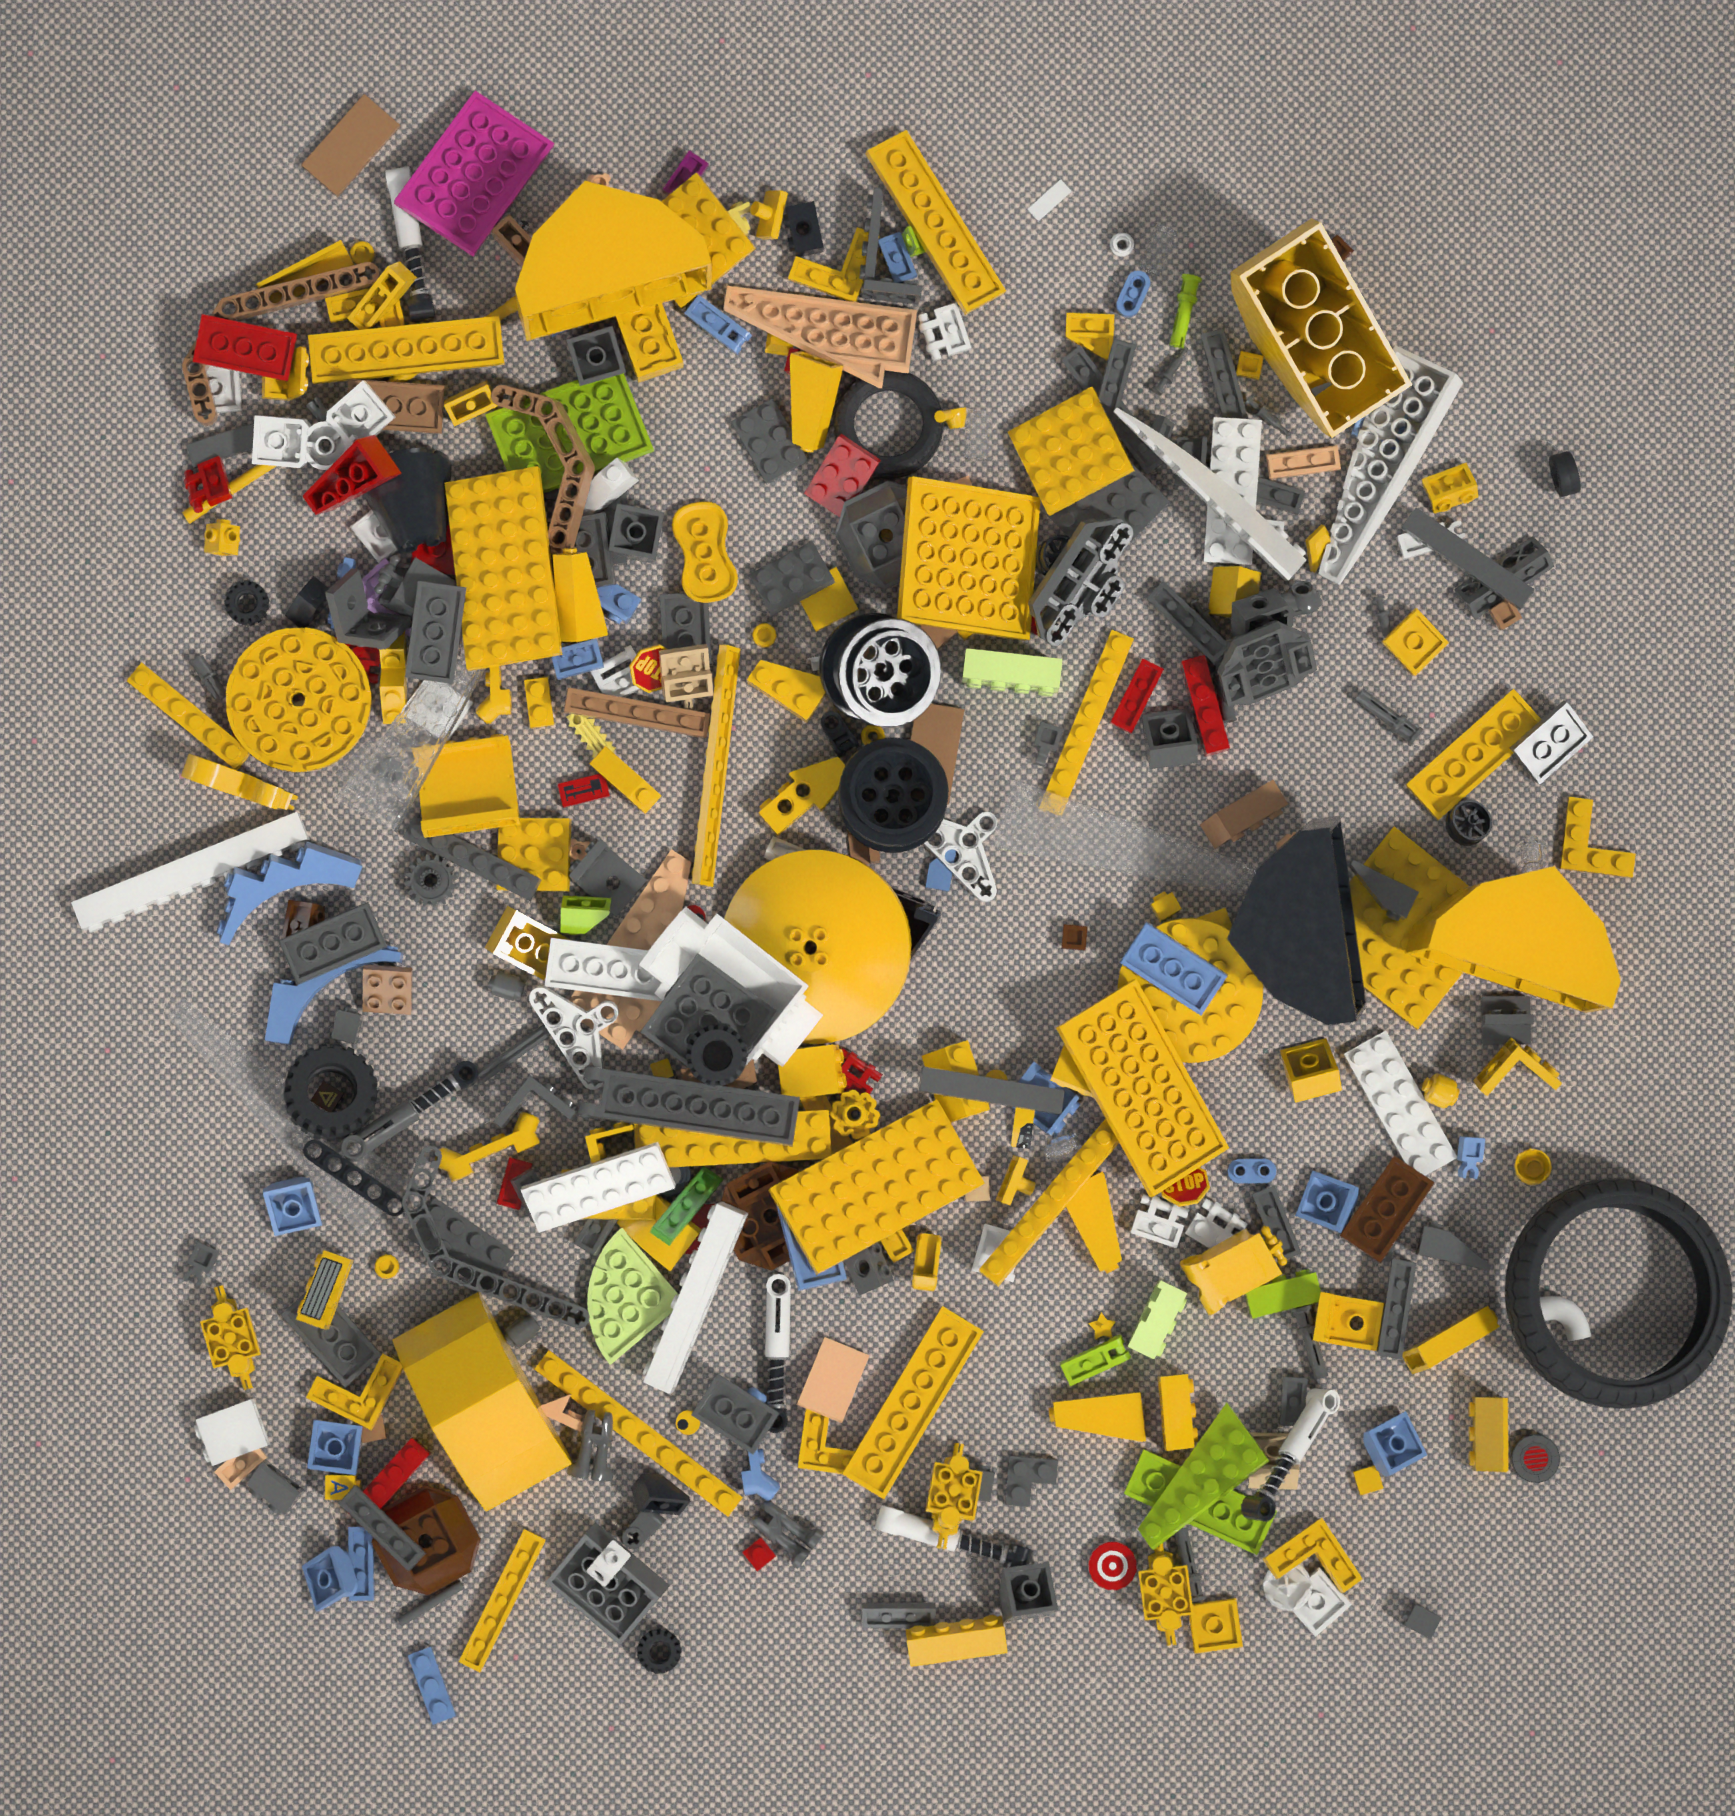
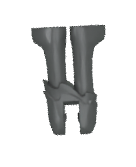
[567,1409,613,1482]
[751,1501,825,1570]

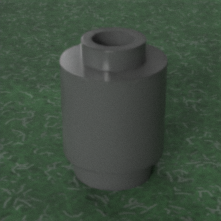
[488,971,525,1001]
[504,1313,541,1348]

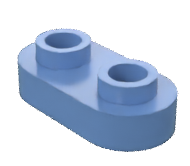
[1116,271,1150,318]
[1227,1159,1276,1184]

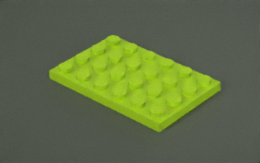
[485,373,654,494]

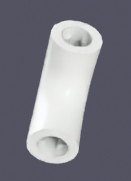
[1540,1296,1591,1341]

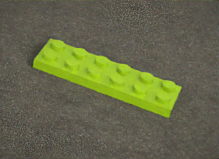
[1123,1449,1277,1555]

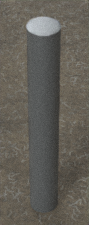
[397,1580,465,1626]

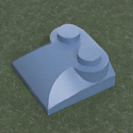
[1295,1171,1359,1233]
[263,1177,322,1236]
[1363,1411,1427,1477]
[307,1420,363,1475]
[302,1546,358,1611]

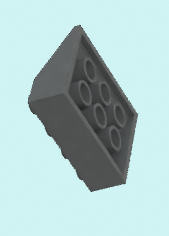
[546,1522,670,1645]

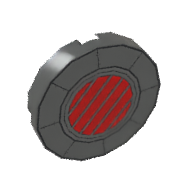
[1511,1434,1560,1483]

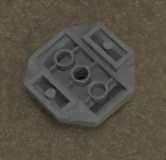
[835,481,907,589]
[1218,620,1317,706]

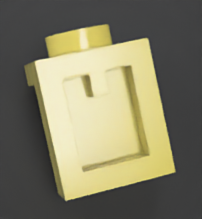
[728,201,751,237]

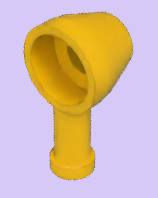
[934,407,967,429]

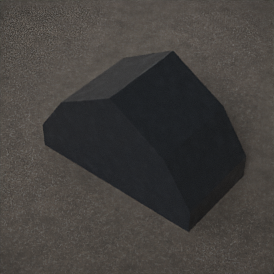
[1227,816,1367,1025]

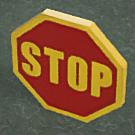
[629,644,668,693]
[1161,1167,1210,1207]

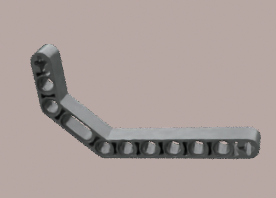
[402,1146,590,1329]

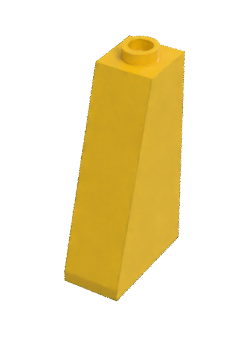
[790,351,843,452]
[553,548,608,642]
[1065,1171,1122,1274]
[1402,1306,1500,1374]
[1048,1392,1146,1442]

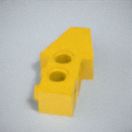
[758,757,846,836]

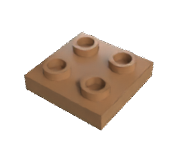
[363,965,413,1015]

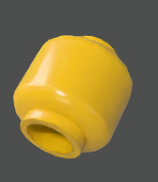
[1422,1073,1460,1109]

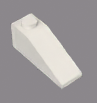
[582,458,639,516]

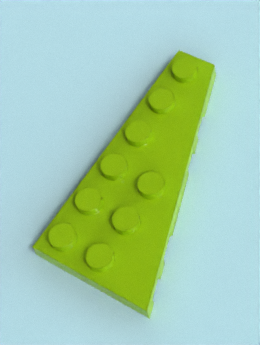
[1138,1402,1270,1550]

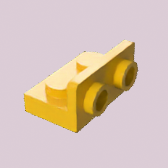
[1422,462,1478,514]

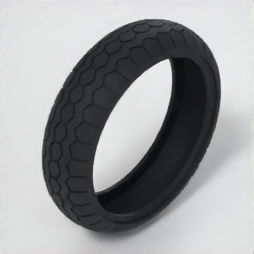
[1505,1178,1733,1409]

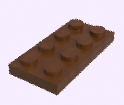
[1340,1156,1435,1264]

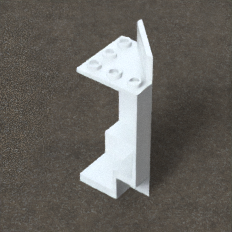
[639,907,823,1067]

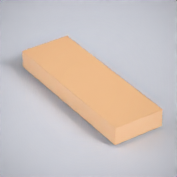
[1266,445,1341,480]

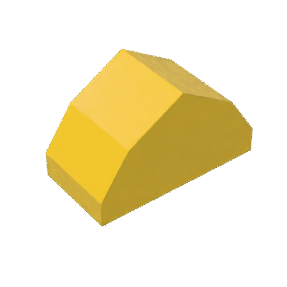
[515,181,712,341]
[1230,218,1412,438]
[1405,866,1621,1013]
[392,1292,574,1512]

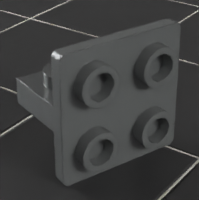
[1481,996,1534,1045]

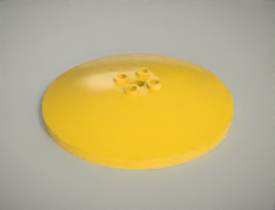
[724,850,911,1044]

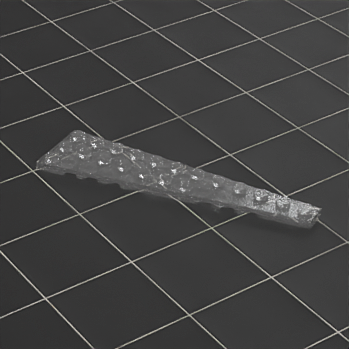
[334,634,486,833]
[990,779,1259,895]
[167,998,409,1237]

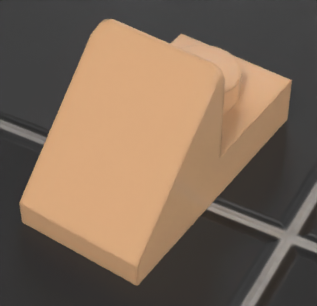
[541,1394,583,1432]

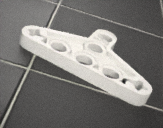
[907,812,997,903]
[529,985,619,1090]

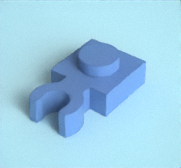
[1457,1136,1485,1179]

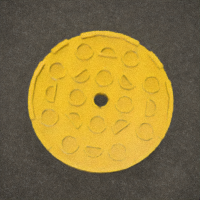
[226,627,372,772]
[1117,918,1264,1063]

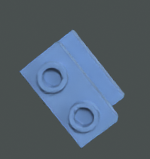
[1012,1062,1080,1136]

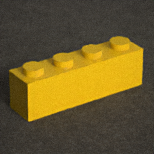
[905,1615,1008,1667]

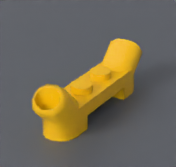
[475,666,512,724]
[434,1112,540,1182]

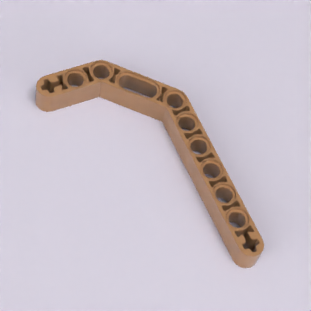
[182,262,381,426]
[491,385,595,588]

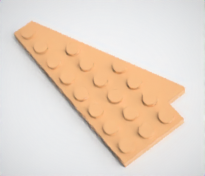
[724,286,917,388]
[569,849,692,1050]

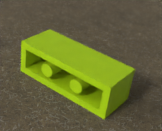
[1244,1269,1321,1319]

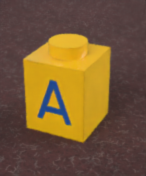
[325,1474,361,1500]

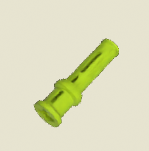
[1169,274,1203,348]

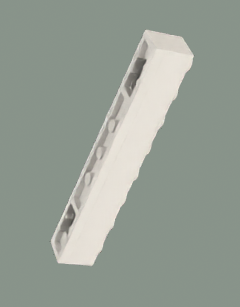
[643,1201,748,1394]

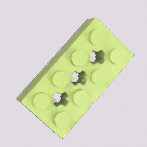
[962,648,1062,697]

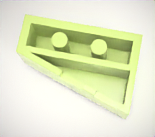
[1127,1280,1187,1359]

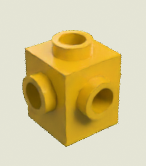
[204,519,240,556]

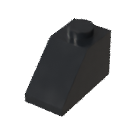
[285,576,329,628]
[631,1473,691,1515]

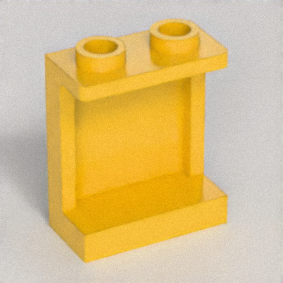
[778,1044,847,1098]

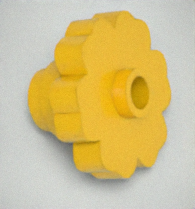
[830,1090,880,1139]

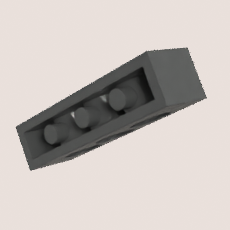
[844,1242,894,1296]

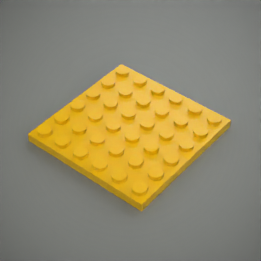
[897,476,1040,641]
[1349,826,1470,1030]

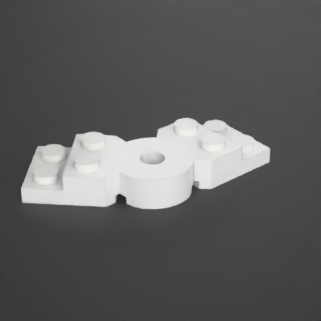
[252,380,396,470]

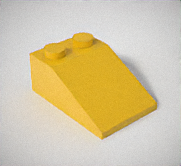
[485,905,572,981]

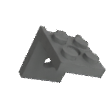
[325,568,412,650]
[569,839,647,917]
[493,1076,578,1129]

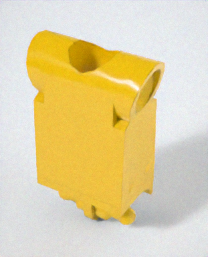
[1179,1226,1287,1315]

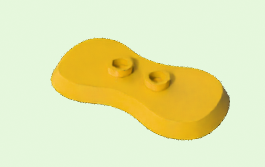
[672,501,738,603]

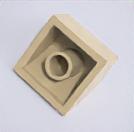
[1248,1432,1299,1490]

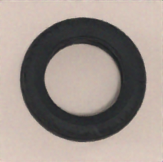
[833,370,944,479]

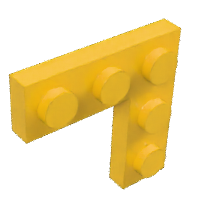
[788,227,879,302]
[325,288,405,328]
[1560,797,1636,878]
[306,1353,403,1431]
[797,1408,855,1474]
[1263,1518,1363,1593]

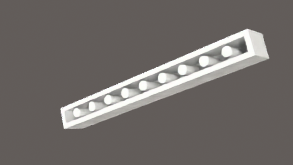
[71,812,310,933]

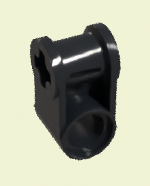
[820,711,860,758]

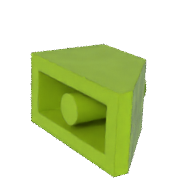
[560,895,611,935]

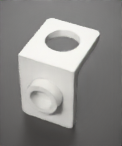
[587,1540,631,1587]

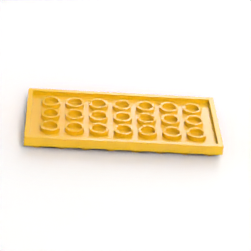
[445,466,563,671]
[1056,979,1229,1197]
[769,1099,985,1275]

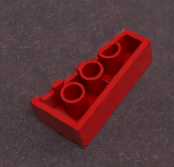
[302,435,401,515]

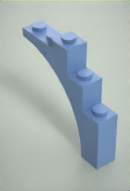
[216,841,362,945]
[265,946,403,1045]

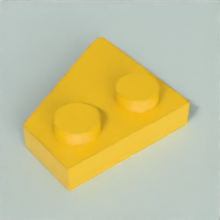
[1065,313,1114,361]

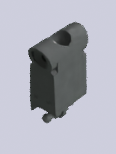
[374,555,462,628]

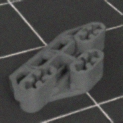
[1028,516,1133,646]

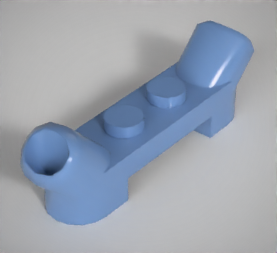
[741,1387,780,1501]

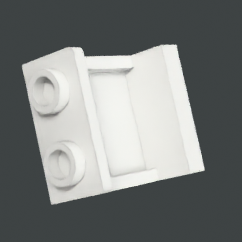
[194,1399,270,1466]

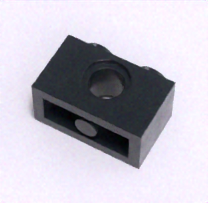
[783,201,824,257]

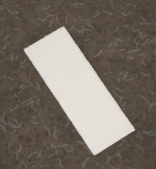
[1027,179,1072,221]

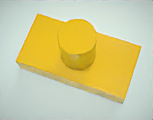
[750,190,788,240]
[995,1155,1036,1205]

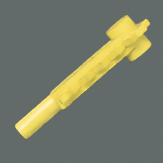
[566,714,616,757]

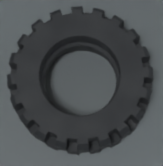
[283,1044,378,1141]

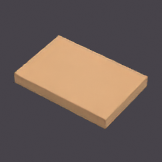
[797,1337,870,1423]

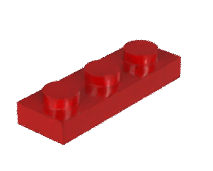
[1110,658,1164,734]

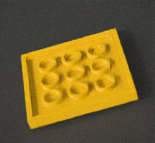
[661,173,756,309]
[1008,387,1135,516]

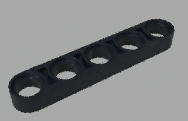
[303,1140,404,1216]

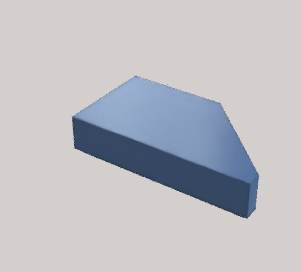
[925,850,956,892]

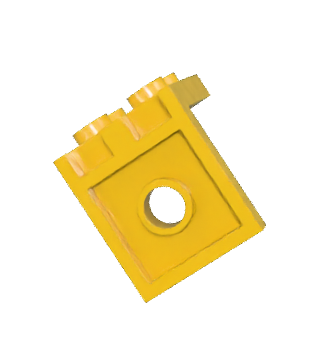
[1473,1037,1562,1096]
[1313,1292,1385,1351]

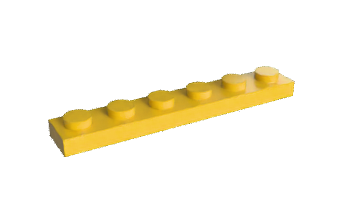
[127,662,250,770]
[458,1529,546,1673]

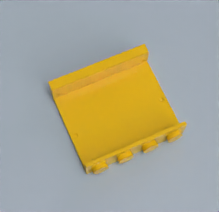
[412,734,521,838]

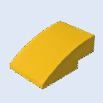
[617,1194,702,1271]

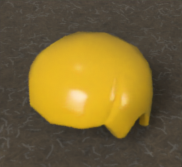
[1514,1148,1552,1185]

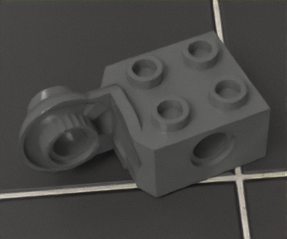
[1231,581,1322,638]

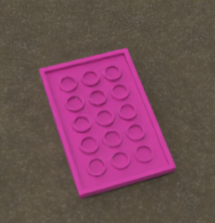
[394,91,554,257]

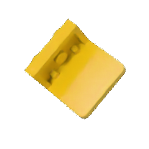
[262,346,309,401]

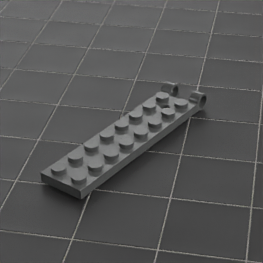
[578,1067,800,1147]

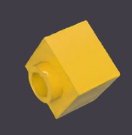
[1150,891,1182,922]

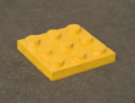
[496,818,572,892]

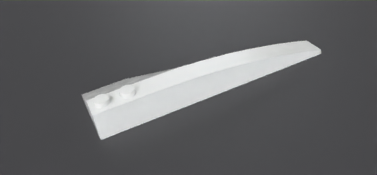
[1318,345,1463,585]
[1113,408,1306,581]

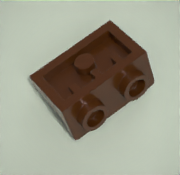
[280,900,325,947]

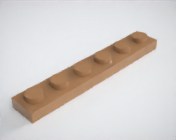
[563,687,710,738]

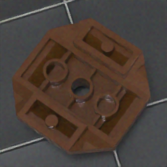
[721,1161,801,1271]
[371,1485,481,1595]

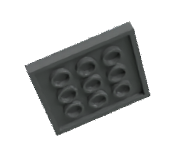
[1034,463,1170,554]
[641,953,777,1089]

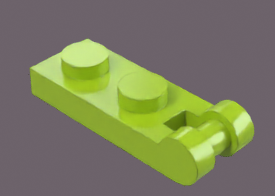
[1059,1335,1131,1386]

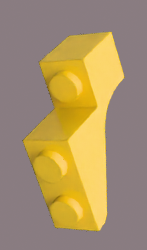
[379,631,408,724]

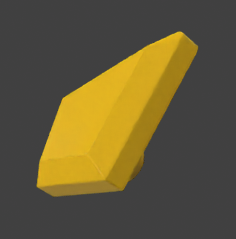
[765,332,794,356]
[1305,524,1331,573]

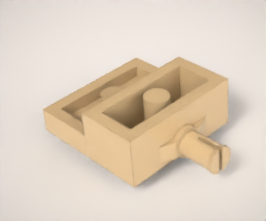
[659,644,713,710]

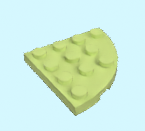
[587,1228,679,1365]

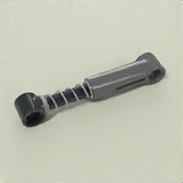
[342,1061,478,1162]

